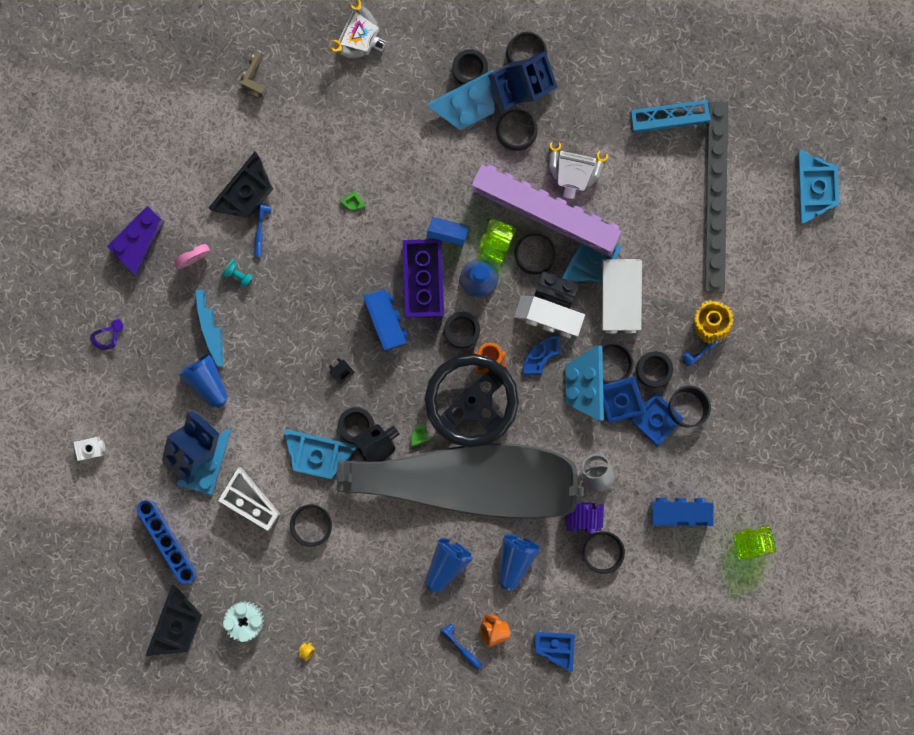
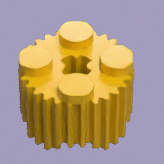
[694,300,733,343]

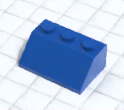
[363,289,408,352]

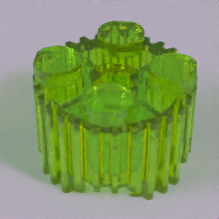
[477,218,517,263]
[733,524,777,560]

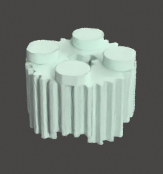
[223,601,264,642]

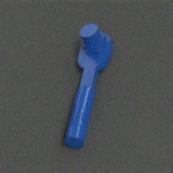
[254,203,271,257]
[682,335,729,367]
[440,624,483,670]

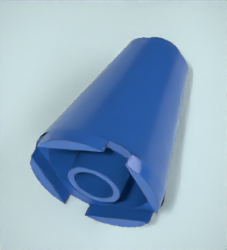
[460,259,498,297]
[179,353,228,408]
[498,534,540,591]
[425,537,473,593]

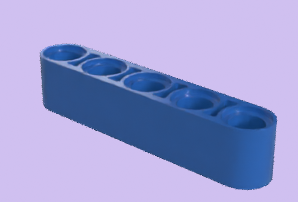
[137,500,197,584]

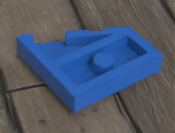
[535,632,575,672]

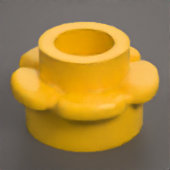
[298,643,315,661]

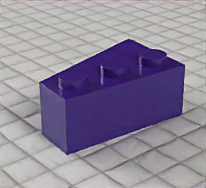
[107,206,164,276]

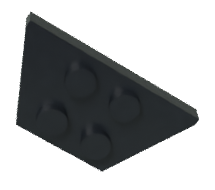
[208,151,273,218]
[146,585,202,656]

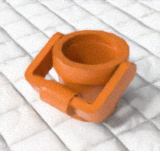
[474,342,506,374]
[479,614,510,648]

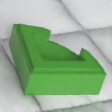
[340,191,366,210]
[411,423,430,447]

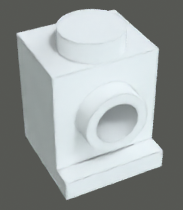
[74,437,105,461]

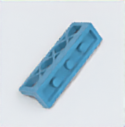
[631,100,711,133]

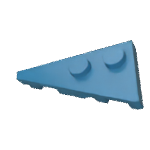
[177,429,231,495]

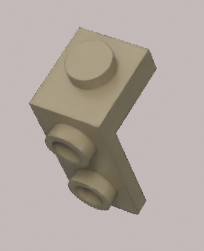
[240,50,267,97]

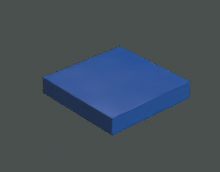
[426,217,469,246]
[603,376,646,423]
[629,393,684,447]

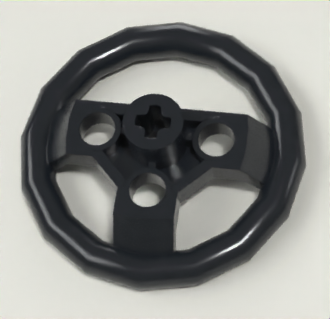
[424,353,519,448]

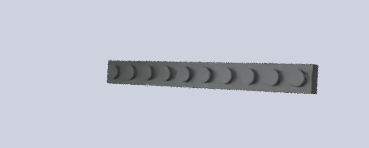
[705,102,728,292]

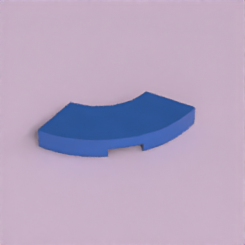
[523,335,560,375]

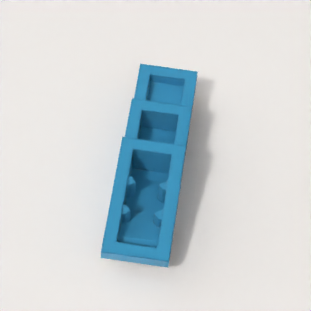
[195,290,223,367]

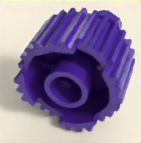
[565,502,604,533]

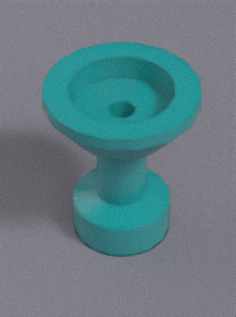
[221,258,253,288]

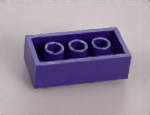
[403,239,444,319]

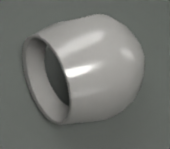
[582,453,615,492]

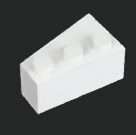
[514,296,585,339]
[218,467,280,531]

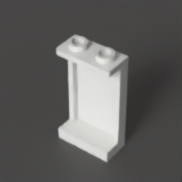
[601,259,642,334]

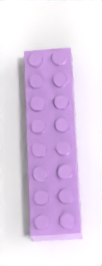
[472,164,622,257]

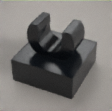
[329,358,355,385]

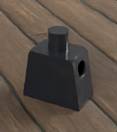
[352,424,400,462]

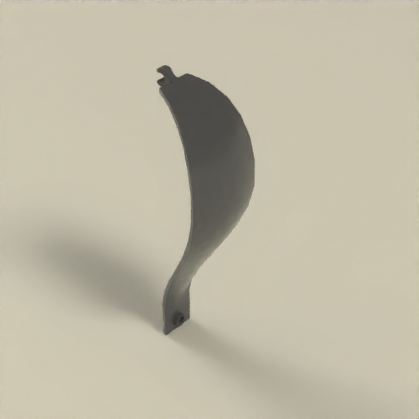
[337,443,584,518]

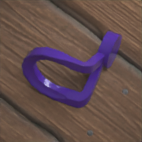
[90,319,123,350]

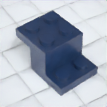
[488,51,557,111]
[162,410,220,484]

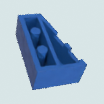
[651,498,714,526]

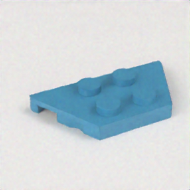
[427,70,495,130]
[798,150,839,224]
[562,243,621,283]
[565,346,604,420]
[284,429,357,479]

